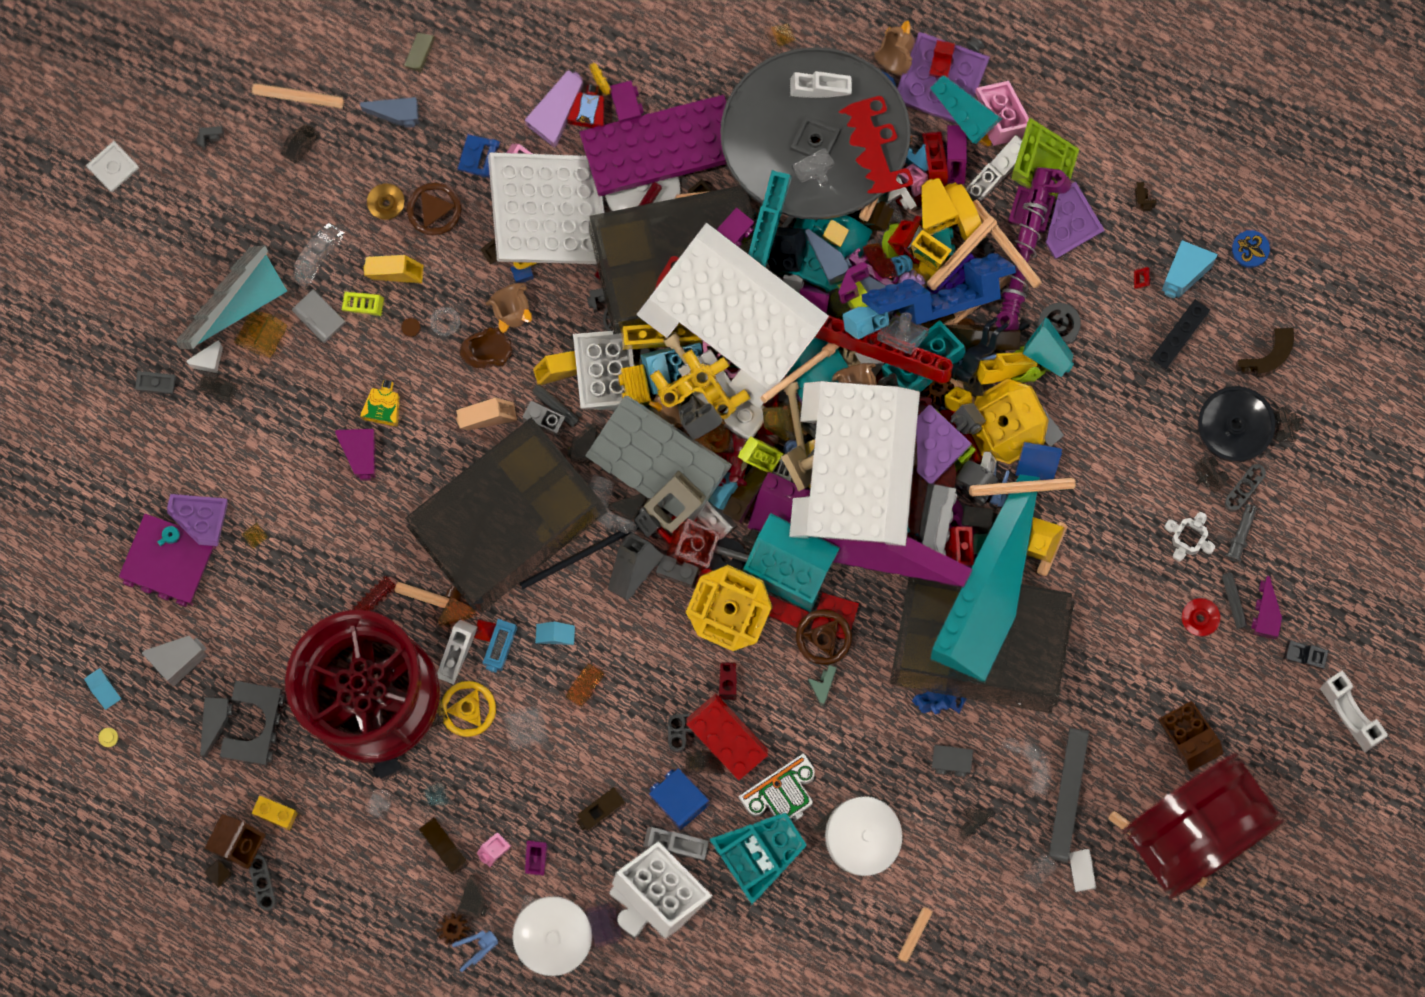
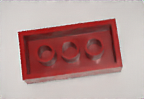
[686,693,768,781]

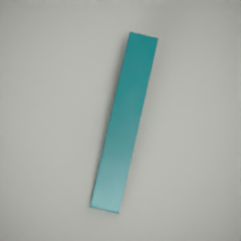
[748,170,792,268]

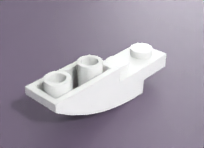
[966,135,1022,201]

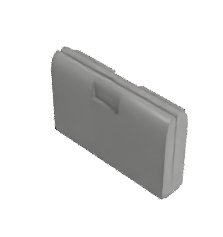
[292,289,346,343]

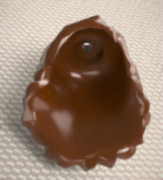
[460,327,512,369]

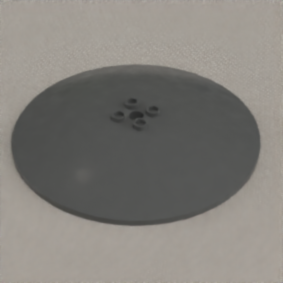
[721,47,910,220]

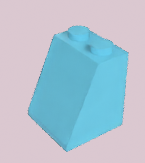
[1162,240,1217,298]

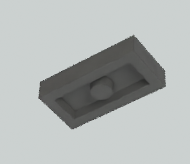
[135,371,176,395]

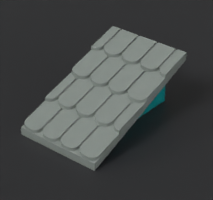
[176,245,287,349]
[585,396,732,524]

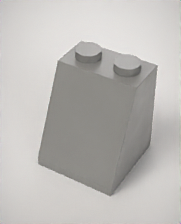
[142,636,208,687]

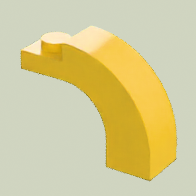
[944,182,986,241]

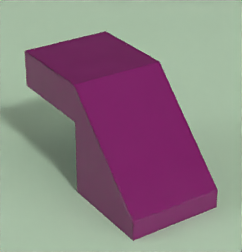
[838,261,870,304]

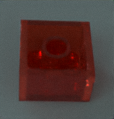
[666,518,721,571]

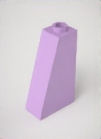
[525,70,584,148]

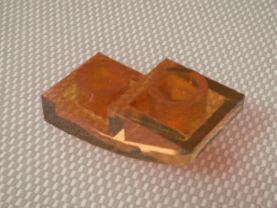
[566,663,604,707]

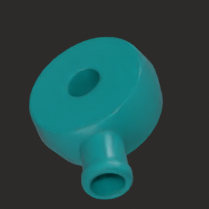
[157,526,180,546]

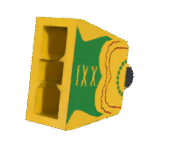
[911,230,952,271]
[360,380,400,427]

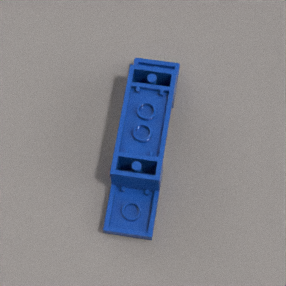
[862,253,1016,325]

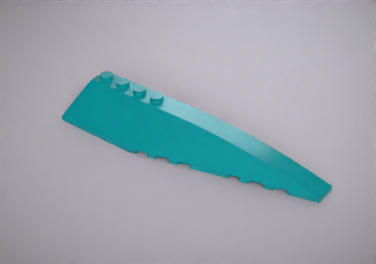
[930,474,1040,682]

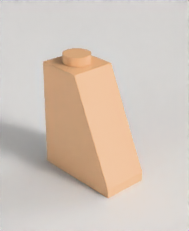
[456,398,517,430]

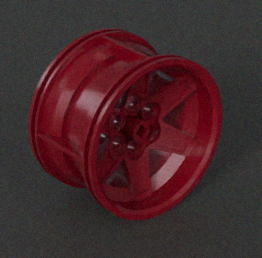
[285,610,440,763]
[1122,752,1285,900]

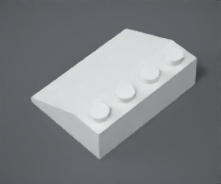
[573,330,634,410]
[612,842,712,939]

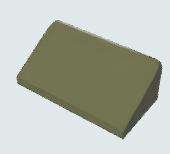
[404,33,435,73]

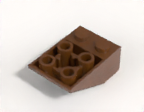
[1158,701,1224,772]

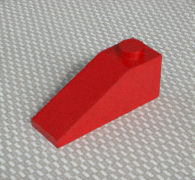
[922,132,948,187]

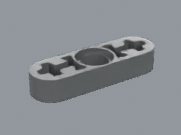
[1224,464,1266,512]

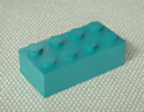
[881,321,965,392]

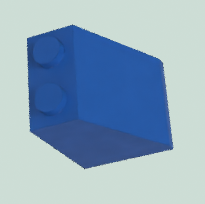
[649,768,709,831]

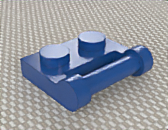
[458,134,500,178]

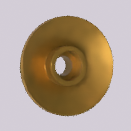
[367,183,405,220]

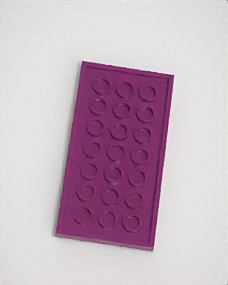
[579,94,727,197]

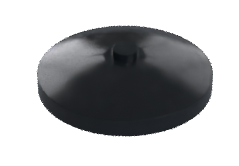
[1198,386,1275,463]

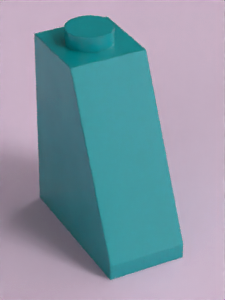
[1023,317,1074,377]

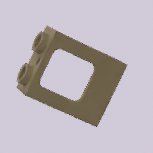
[644,470,706,533]

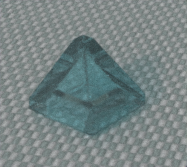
[424,783,450,805]

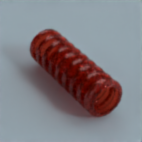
[348,576,396,611]

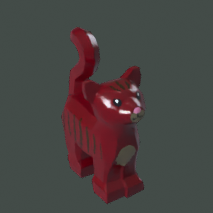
[714,428,747,487]

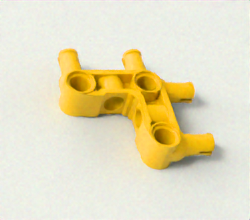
[650,349,750,419]

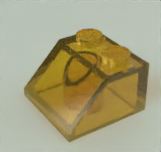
[234,311,288,358]

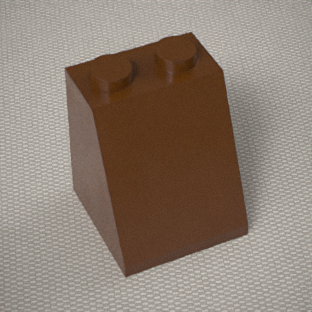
[204,814,266,870]

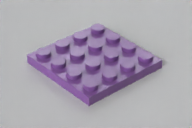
[897,32,990,124]

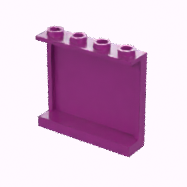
[119,514,217,607]

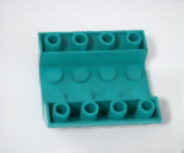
[774,215,872,298]
[743,513,840,612]

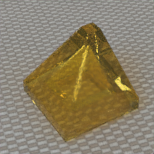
[771,24,796,47]

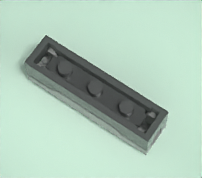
[917,483,957,556]

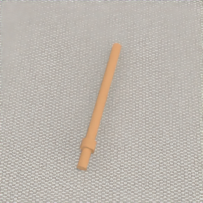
[760,343,840,403]

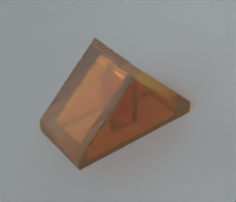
[438,597,477,627]

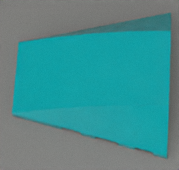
[710,812,807,905]

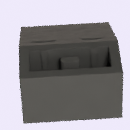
[608,533,663,600]

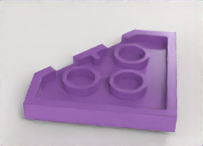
[1046,182,1104,259]
[916,404,972,484]
[167,494,228,546]

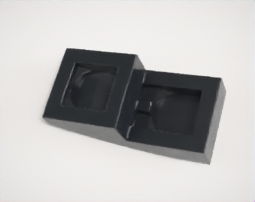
[1283,640,1329,669]

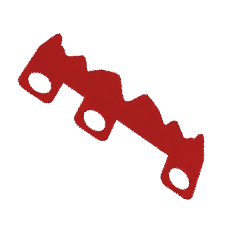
[839,96,913,194]

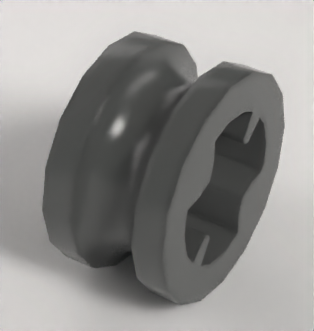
[966,36,985,53]

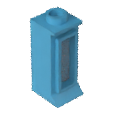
[482,619,517,673]

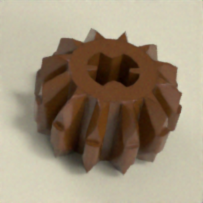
[921,381,954,405]
[436,913,470,945]

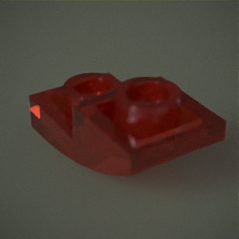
[862,243,897,278]

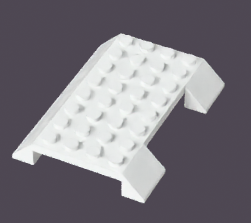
[636,223,829,408]
[789,381,920,546]

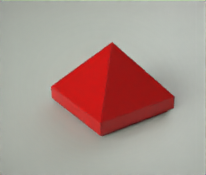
[1134,267,1151,289]
[474,619,496,642]

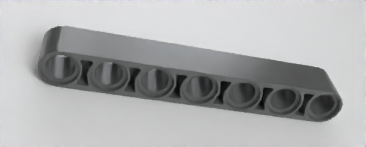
[1048,727,1089,863]

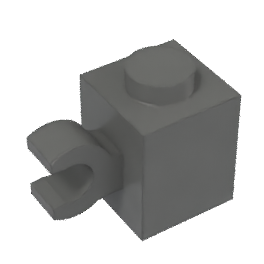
[951,403,986,435]

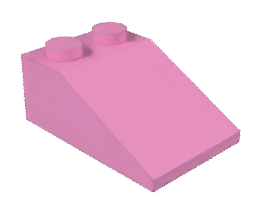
[975,81,1029,146]

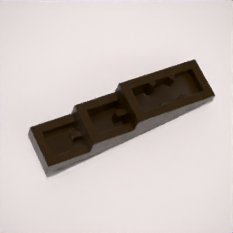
[945,325,1021,350]

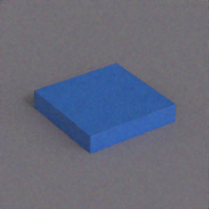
[1015,442,1062,480]

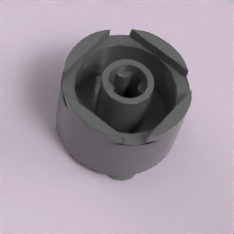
[952,461,999,504]

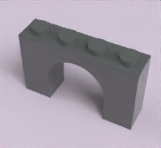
[220,681,285,767]

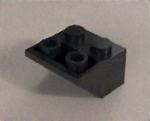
[766,227,806,272]

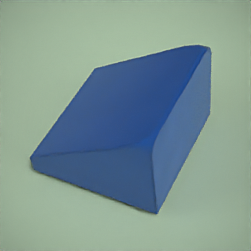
[510,266,534,283]

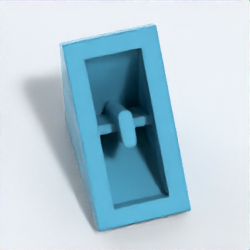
[535,622,575,645]
[84,668,121,710]

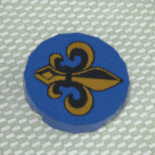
[1232,230,1270,268]

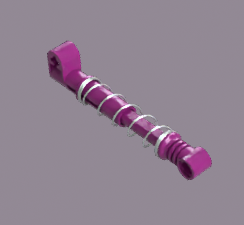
[995,167,1072,330]

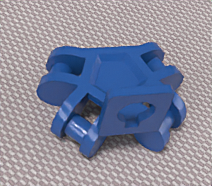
[912,672,967,715]

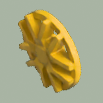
[589,63,611,96]

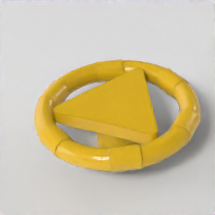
[440,681,496,737]

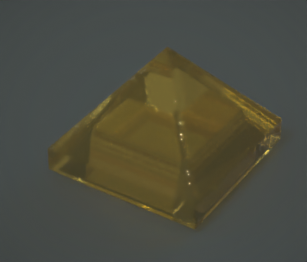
[242,522,268,549]

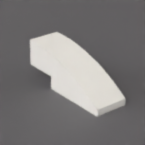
[790,71,852,98]

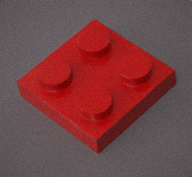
[811,593,859,640]

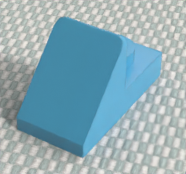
[905,144,927,173]

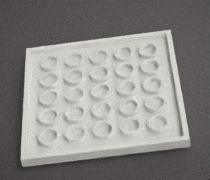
[488,153,606,264]

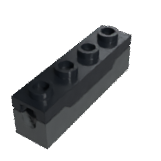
[1149,299,1210,374]

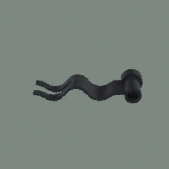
[951,317,1009,386]

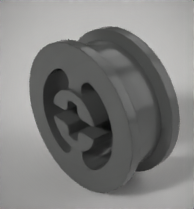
[1037,303,1081,345]

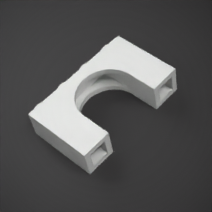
[1320,671,1388,753]

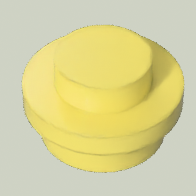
[99,728,118,747]

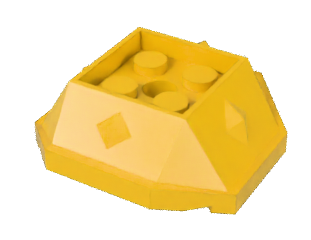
[971,379,1049,464]
[686,565,772,651]

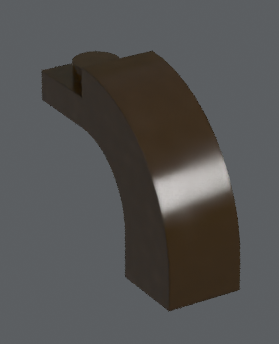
[1236,328,1294,378]

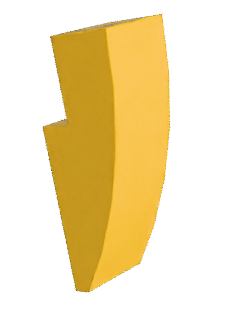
[974,352,1037,385]

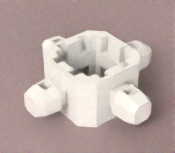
[1165,512,1215,562]

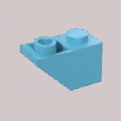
[843,307,889,339]

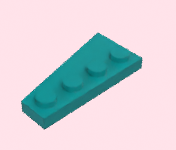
[930,75,1003,144]

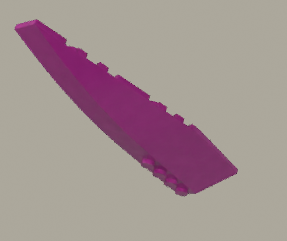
[747,472,973,587]

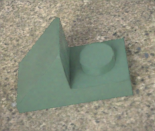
[808,665,836,706]

